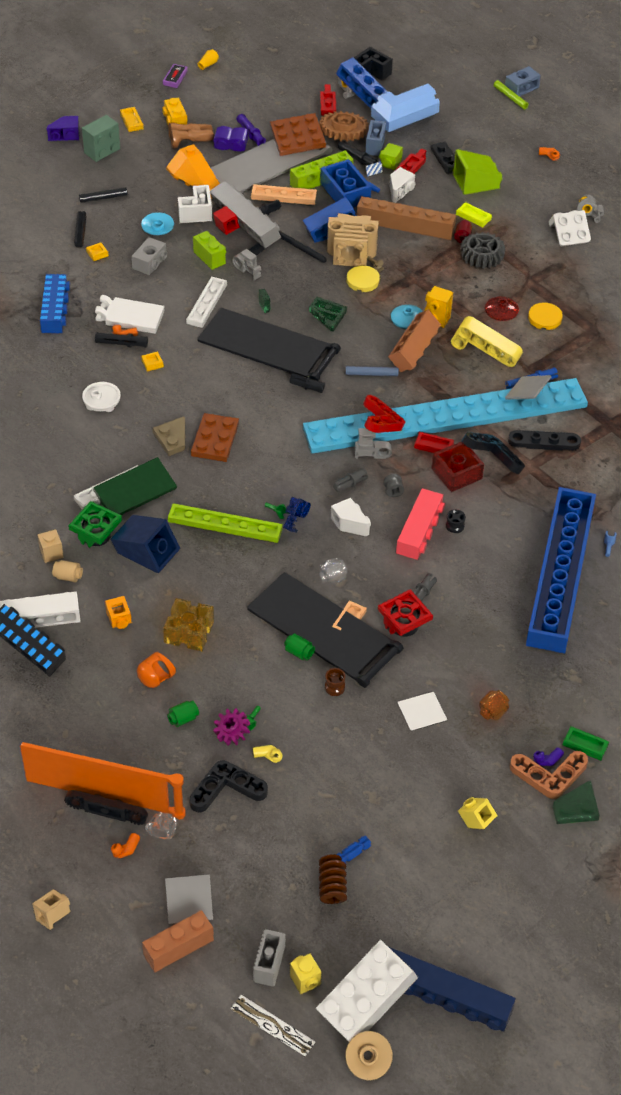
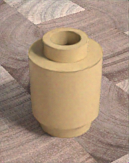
[52,560,83,582]

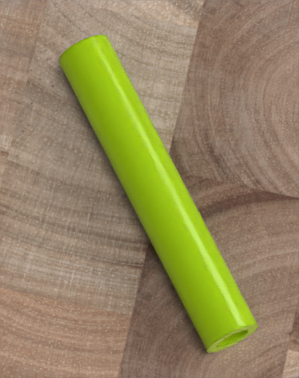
[494,80,528,109]

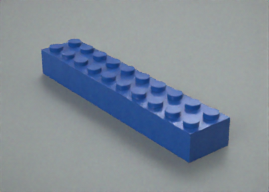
[526,487,596,654]

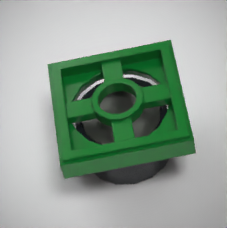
[68,501,122,548]

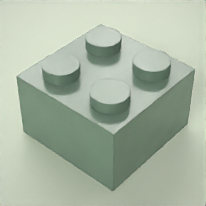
[82,115,120,162]

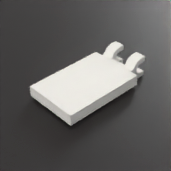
[95,295,164,334]

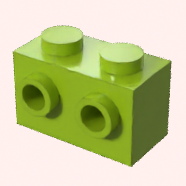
[193,231,226,270]

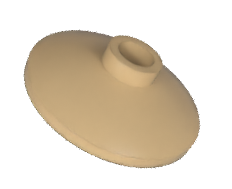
[345,1031,392,1080]

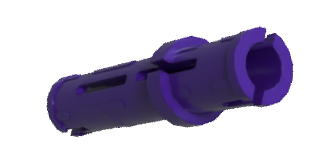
[236,114,266,146]

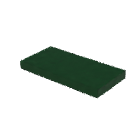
[93,457,177,515]

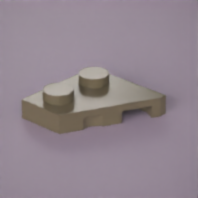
[153,416,185,456]

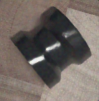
[446,509,466,533]

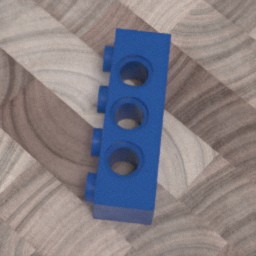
[336,57,388,109]

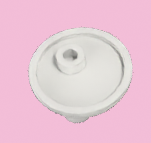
[82,382,121,412]

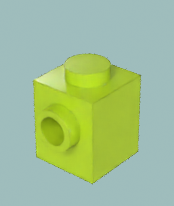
[379,143,403,170]

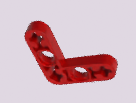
[363,395,405,433]

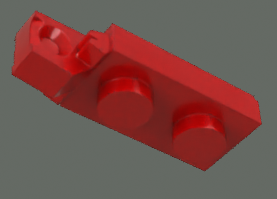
[320,84,336,116]
[395,148,427,174]

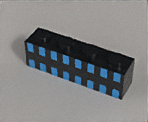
[0,604,66,677]

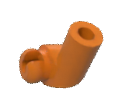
[539,147,560,160]
[112,324,138,336]
[111,833,140,858]

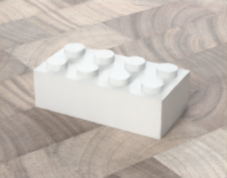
[316,940,418,1042]

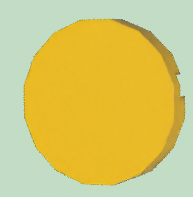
[528,303,563,330]

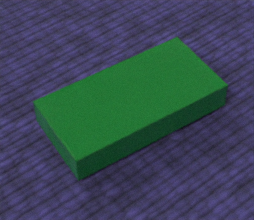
[562,726,609,761]

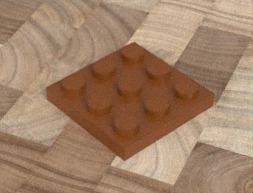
[270,113,326,156]

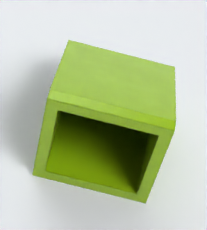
[453,149,502,195]

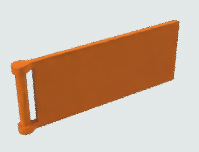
[20,742,186,820]

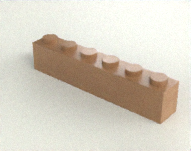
[357,196,456,240]

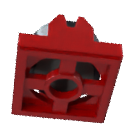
[378,589,433,637]

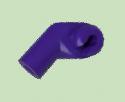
[533,747,564,766]

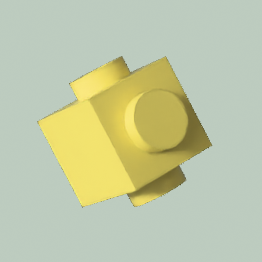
[458,797,498,829]
[290,954,321,994]

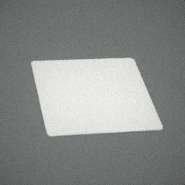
[398,692,447,730]

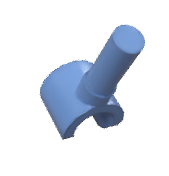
[604,531,617,557]

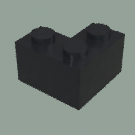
[354,47,393,80]

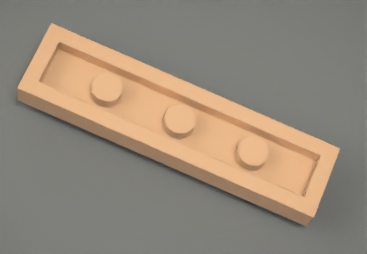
[251,184,317,205]

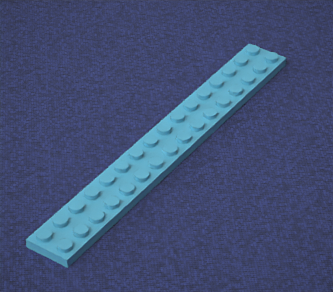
[303,378,588,454]

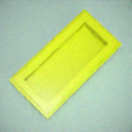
[456,202,492,228]

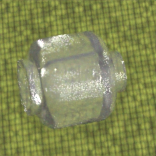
[319,557,349,586]

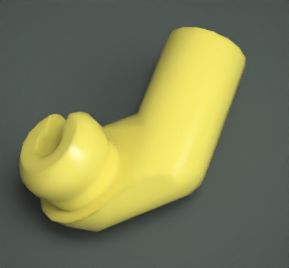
[252,745,282,763]

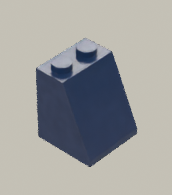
[111,515,180,573]

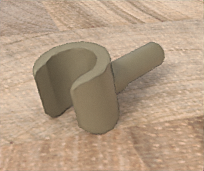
[367,256,384,273]

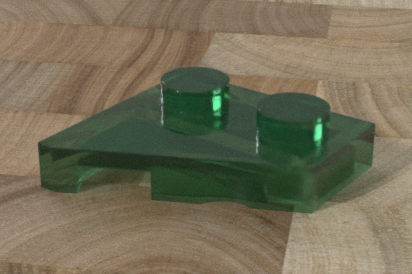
[309,296,347,332]
[553,781,600,824]

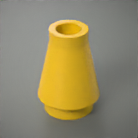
[197,49,219,70]

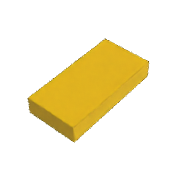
[120,107,144,132]

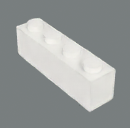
[0,591,80,628]

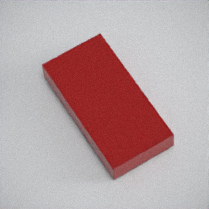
[414,432,454,457]

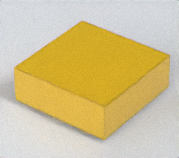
[86,242,109,261]
[141,351,164,372]

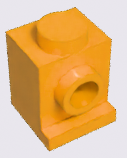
[105,596,132,629]

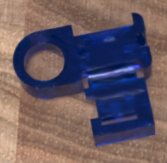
[283,497,311,533]

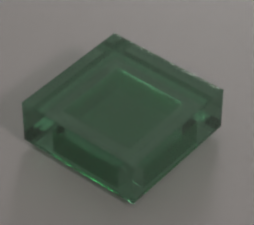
[259,288,270,313]

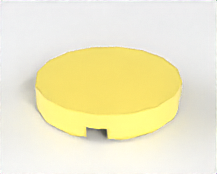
[347,266,380,292]

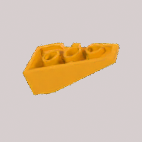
[166,144,220,199]

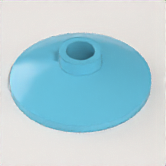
[141,213,174,235]
[391,305,423,329]

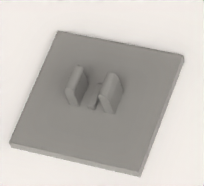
[505,375,552,400]
[165,874,213,924]

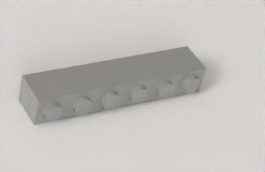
[210,181,281,248]

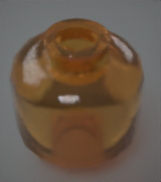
[479,690,509,720]

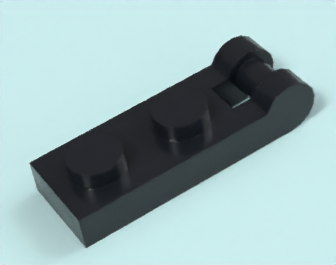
[431,142,455,174]

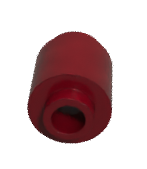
[454,220,472,243]

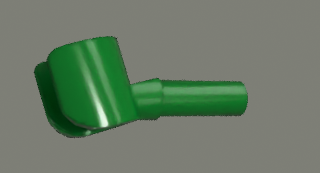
[265,502,289,519]
[246,706,261,731]

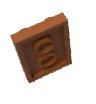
[191,413,239,462]

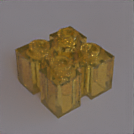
[163,598,214,652]

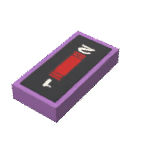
[163,64,188,88]

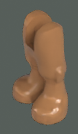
[168,123,214,148]

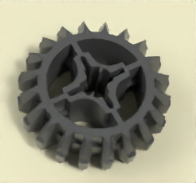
[460,232,505,269]

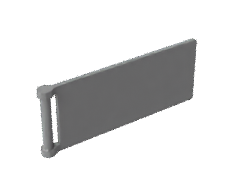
[211,139,333,193]

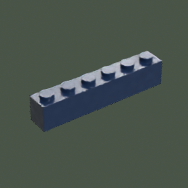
[389,947,516,1032]

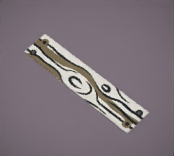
[231,995,315,1056]

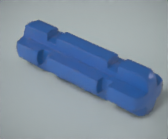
[336,836,371,863]

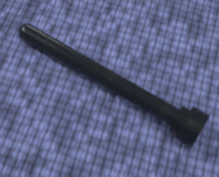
[279,230,327,263]

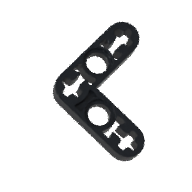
[462,432,525,474]
[190,760,268,812]

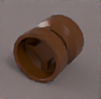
[325,668,346,696]

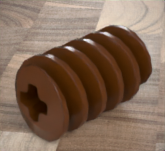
[319,854,347,904]

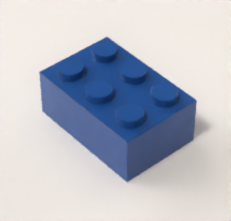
[320,159,372,207]

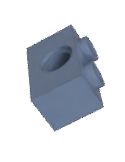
[505,66,541,96]
[366,120,386,156]

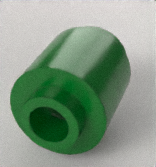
[284,633,315,661]
[167,700,199,727]

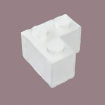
[178,185,212,223]

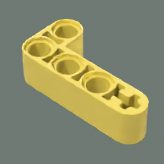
[451,316,523,367]

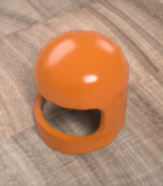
[137,652,176,688]

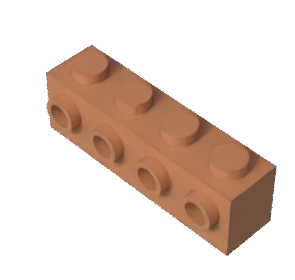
[388,309,441,372]

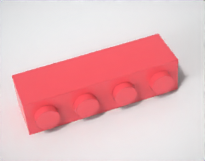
[396,488,445,560]

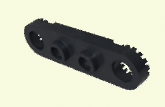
[508,430,581,451]
[64,790,148,825]

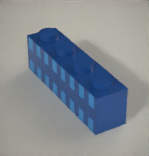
[40,274,70,333]

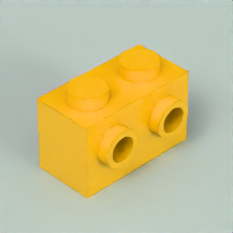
[162,97,187,125]
[424,286,453,328]

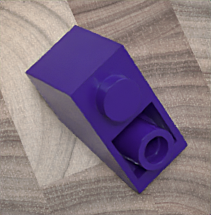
[47,116,80,141]

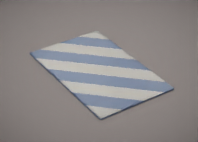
[366,162,383,176]

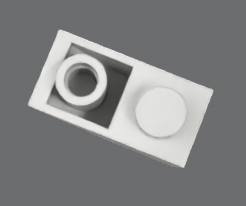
[390,167,415,203]
[331,498,371,536]

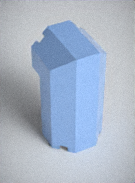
[371,84,440,132]

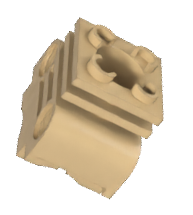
[327,213,379,267]

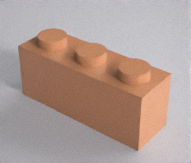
[142,910,214,973]

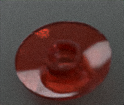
[485,296,519,321]

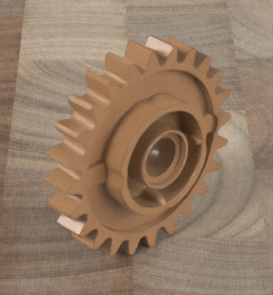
[319,111,369,142]

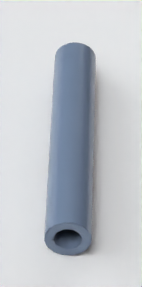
[346,366,399,376]

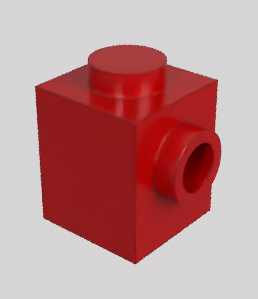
[213,206,240,235]

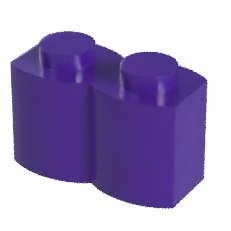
[214,126,248,151]

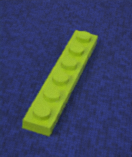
[168,503,283,543]

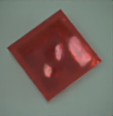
[432,441,484,492]

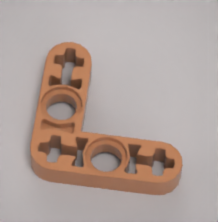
[510,751,588,799]

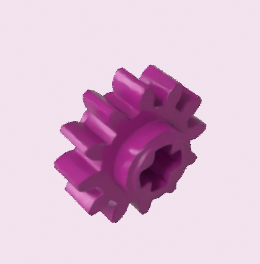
[213,708,251,746]

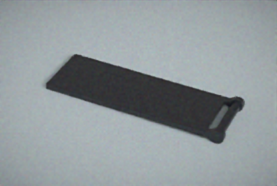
[198,308,341,381]
[247,572,404,688]

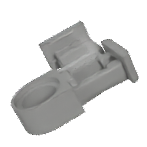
[232,249,261,280]
[355,428,392,459]

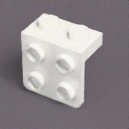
[549,210,591,246]

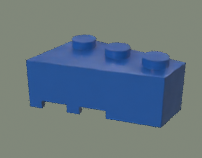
[303,197,356,243]

